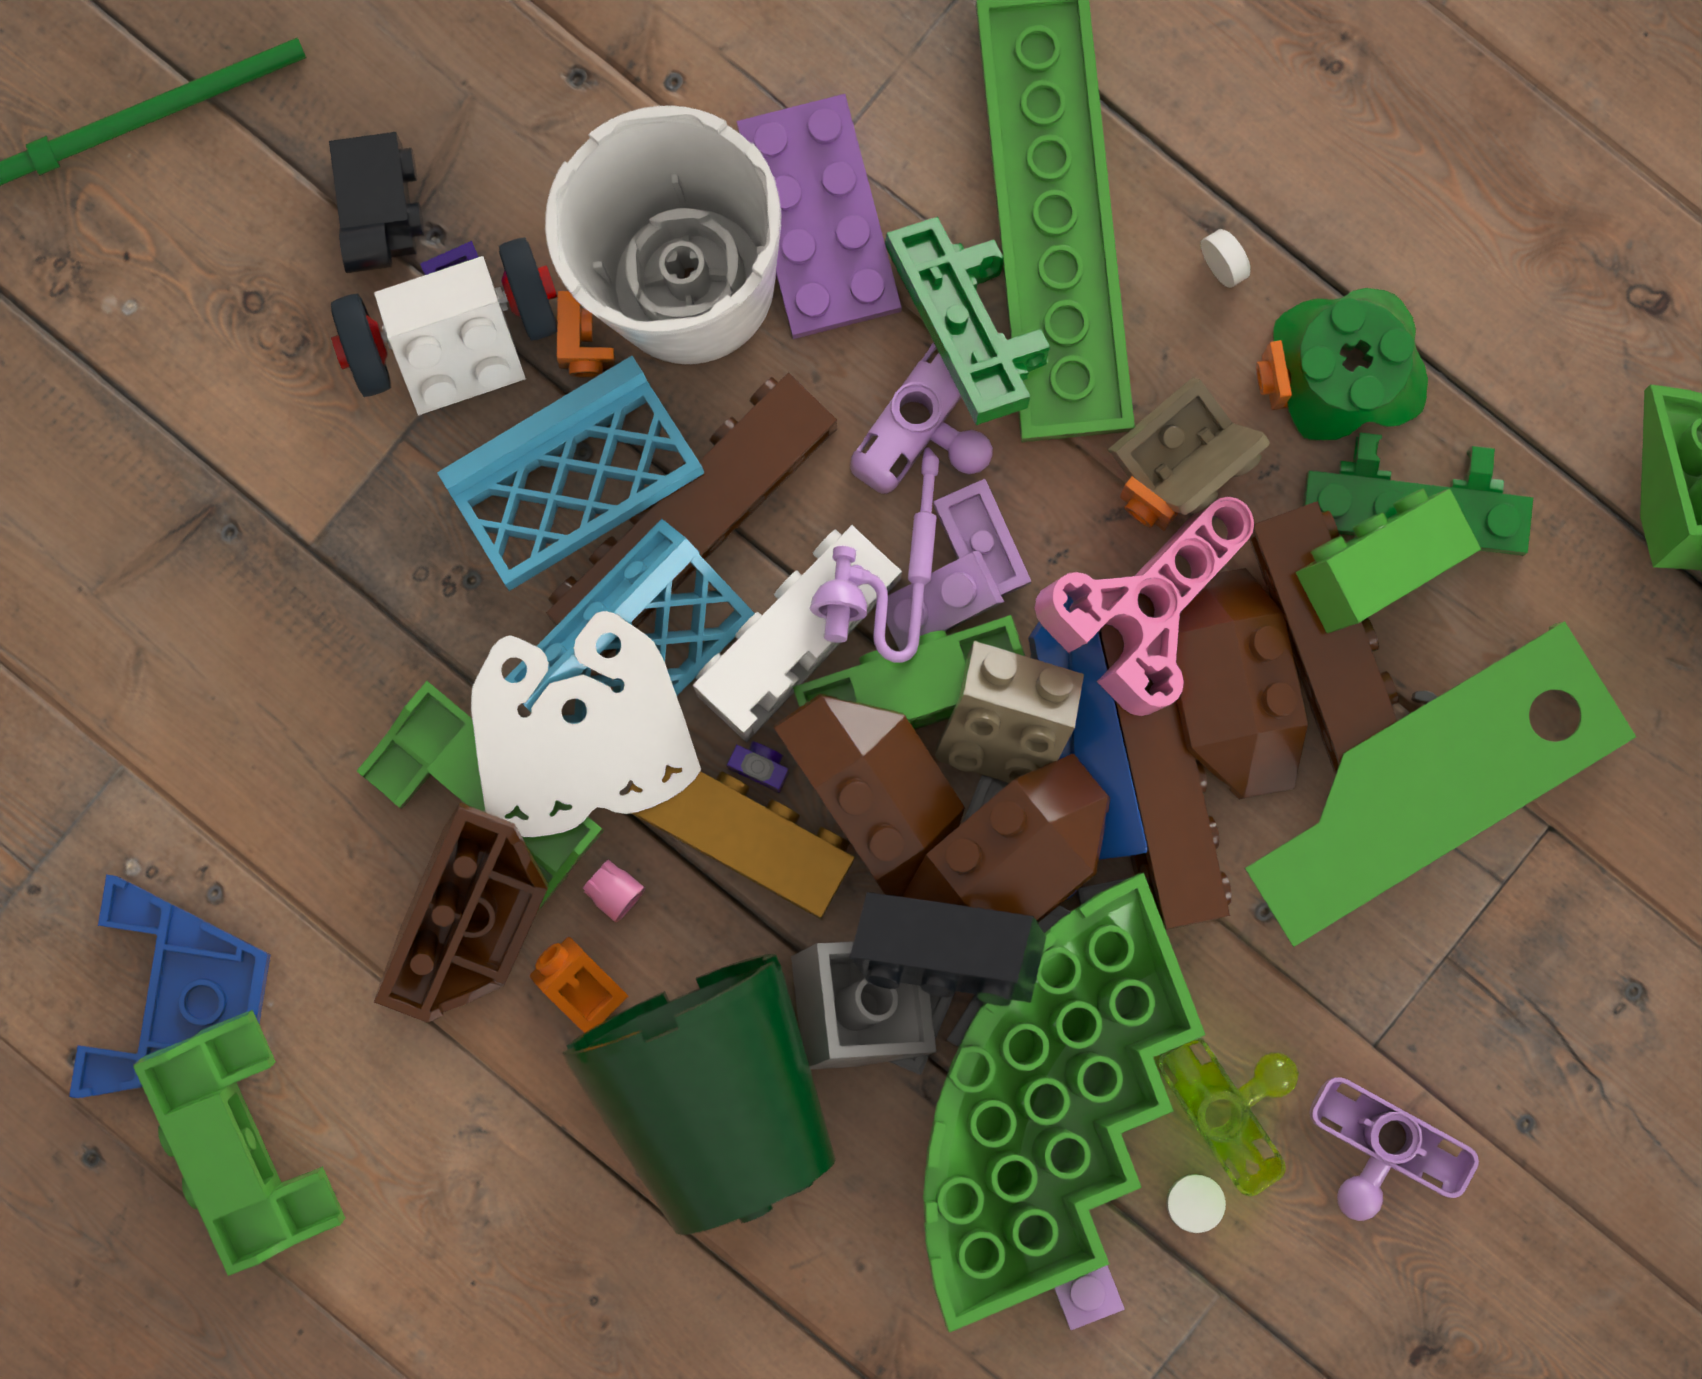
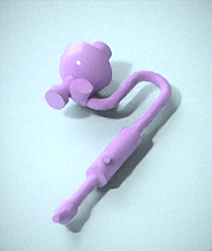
[810,447,939,663]

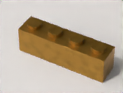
[627,757,855,920]

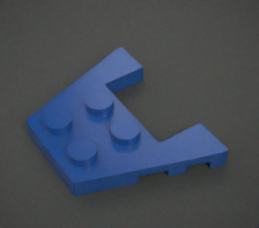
[69,874,271,1098]

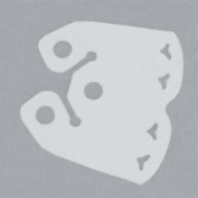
[471,611,701,837]

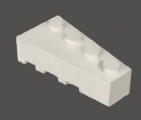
[693,525,902,743]

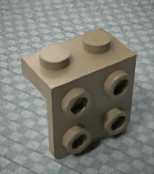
[1108,377,1270,515]
[935,641,1084,783]

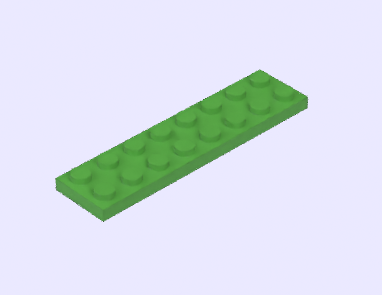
[976,0,1135,442]

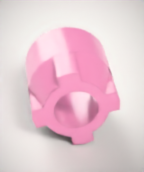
[583,859,646,923]

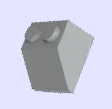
[791,942,936,1070]

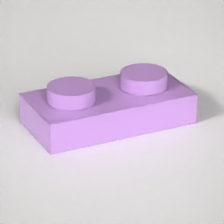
[933,479,1031,597]
[886,551,1004,651]

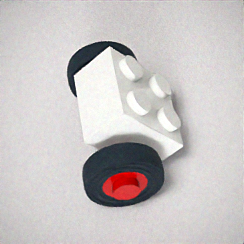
[331,237,558,415]

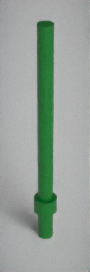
[0,37,307,186]

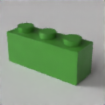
[1295,488,1481,634]

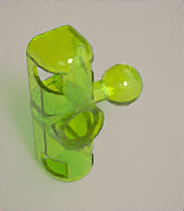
[1155,1037,1299,1196]

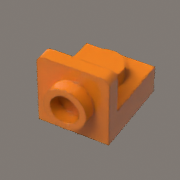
[557,291,615,378]
[529,937,628,1033]

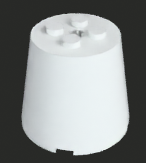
[545,106,781,364]

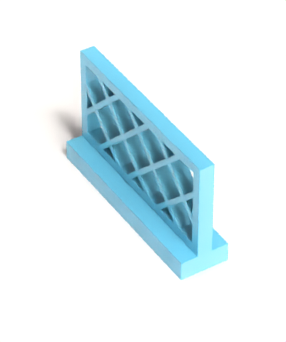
[437,356,705,591]
[505,519,755,724]

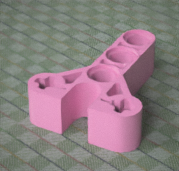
[1035,497,1254,716]

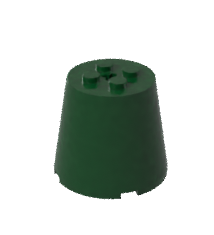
[562,954,835,1235]

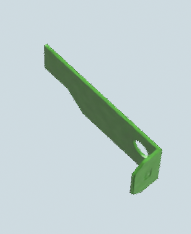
[1245,621,1636,947]

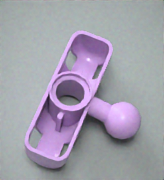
[850,342,993,494]
[1310,1077,1479,1221]

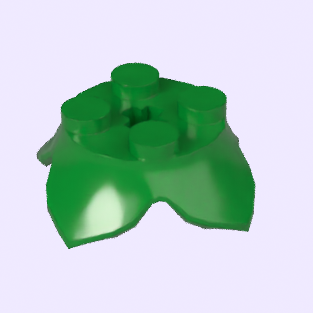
[1273,288,1428,441]

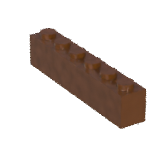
[546,372,837,658]
[1249,501,1399,774]
[1098,593,1232,930]

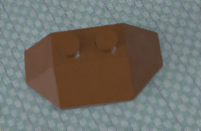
[1176,568,1308,799]
[772,694,965,897]
[902,754,1111,923]
[374,802,548,1023]

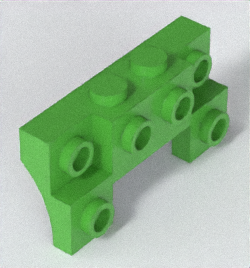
[793,615,1025,730]
[357,681,604,913]
[133,1010,346,1276]

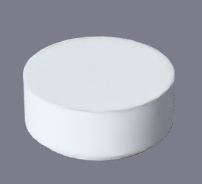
[1201,229,1251,288]
[1166,1174,1226,1233]

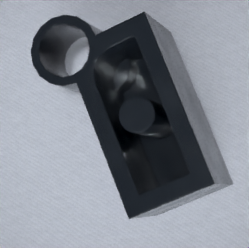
[329,132,424,273]

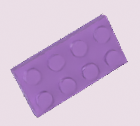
[737,94,902,339]

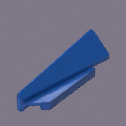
[1028,595,1147,860]

